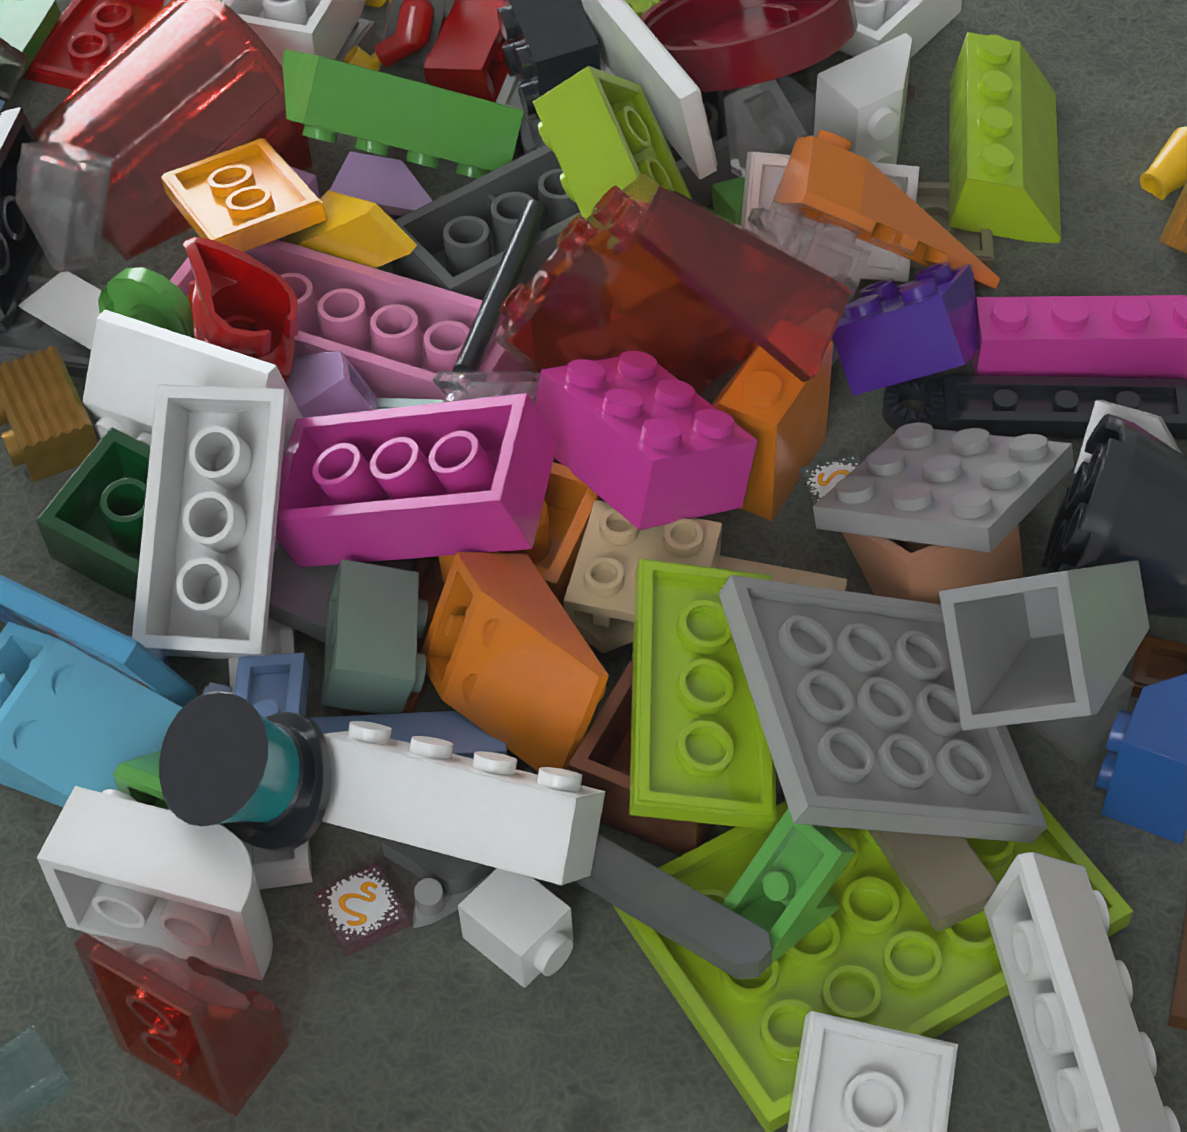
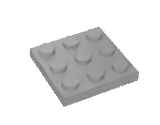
[813,423,1074,553]

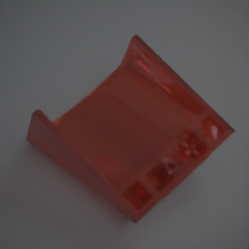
[32,0,312,261]

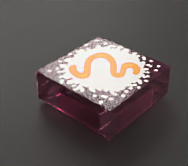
[314,862,410,957]

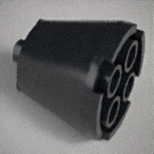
[1042,414,1187,619]

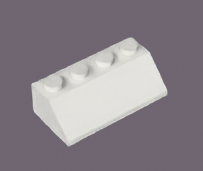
[83,310,303,461]
[132,384,288,659]
[984,852,1181,1132]

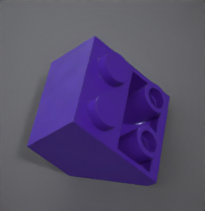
[829,262,979,396]

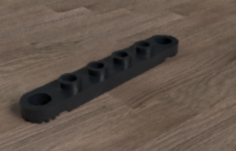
[882,375,1187,440]

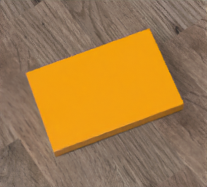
[161,138,327,252]

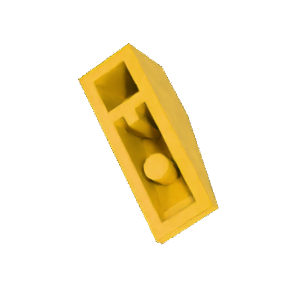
[283,190,417,268]

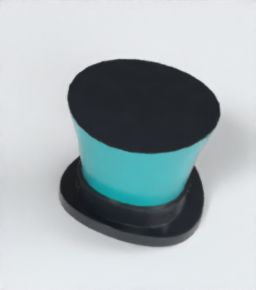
[159,691,331,852]

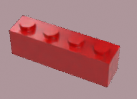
[424,0,509,103]

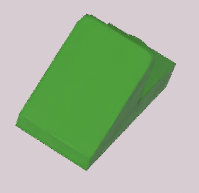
[721,808,856,963]

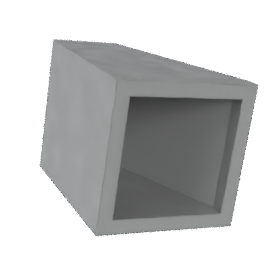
[939,560,1150,730]

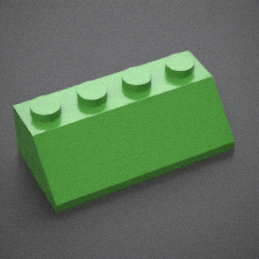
[282,49,524,179]

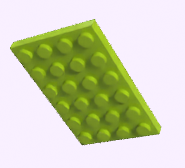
[613,794,1133,1132]

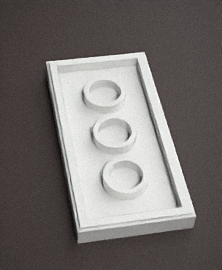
[581,0,718,180]

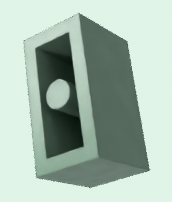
[321,559,428,714]

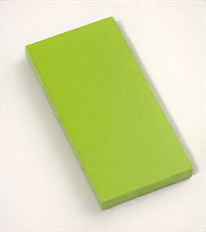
[629,558,776,830]

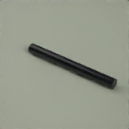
[453,200,547,382]

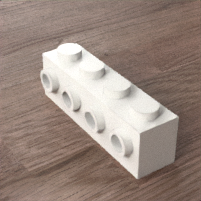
[322,721,605,885]

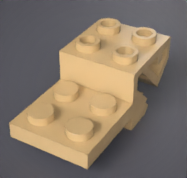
[564,500,847,662]

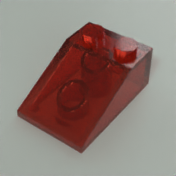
[74,932,289,1116]

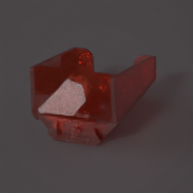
[493,173,851,396]

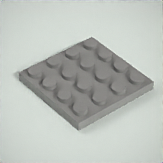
[719,575,1048,843]

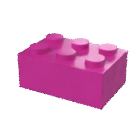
[535,351,757,530]

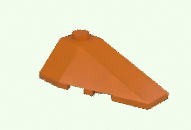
[772,130,1000,289]

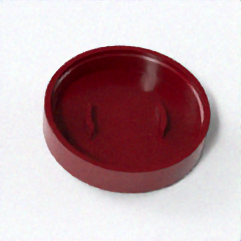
[640,0,858,92]

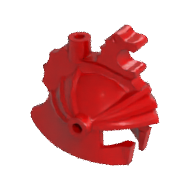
[182,237,298,383]

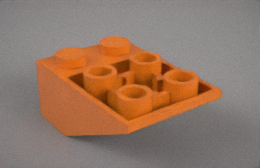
[421,551,609,772]

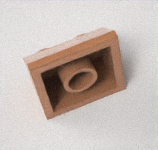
[842,524,1024,604]

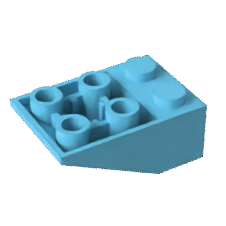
[0,622,182,808]

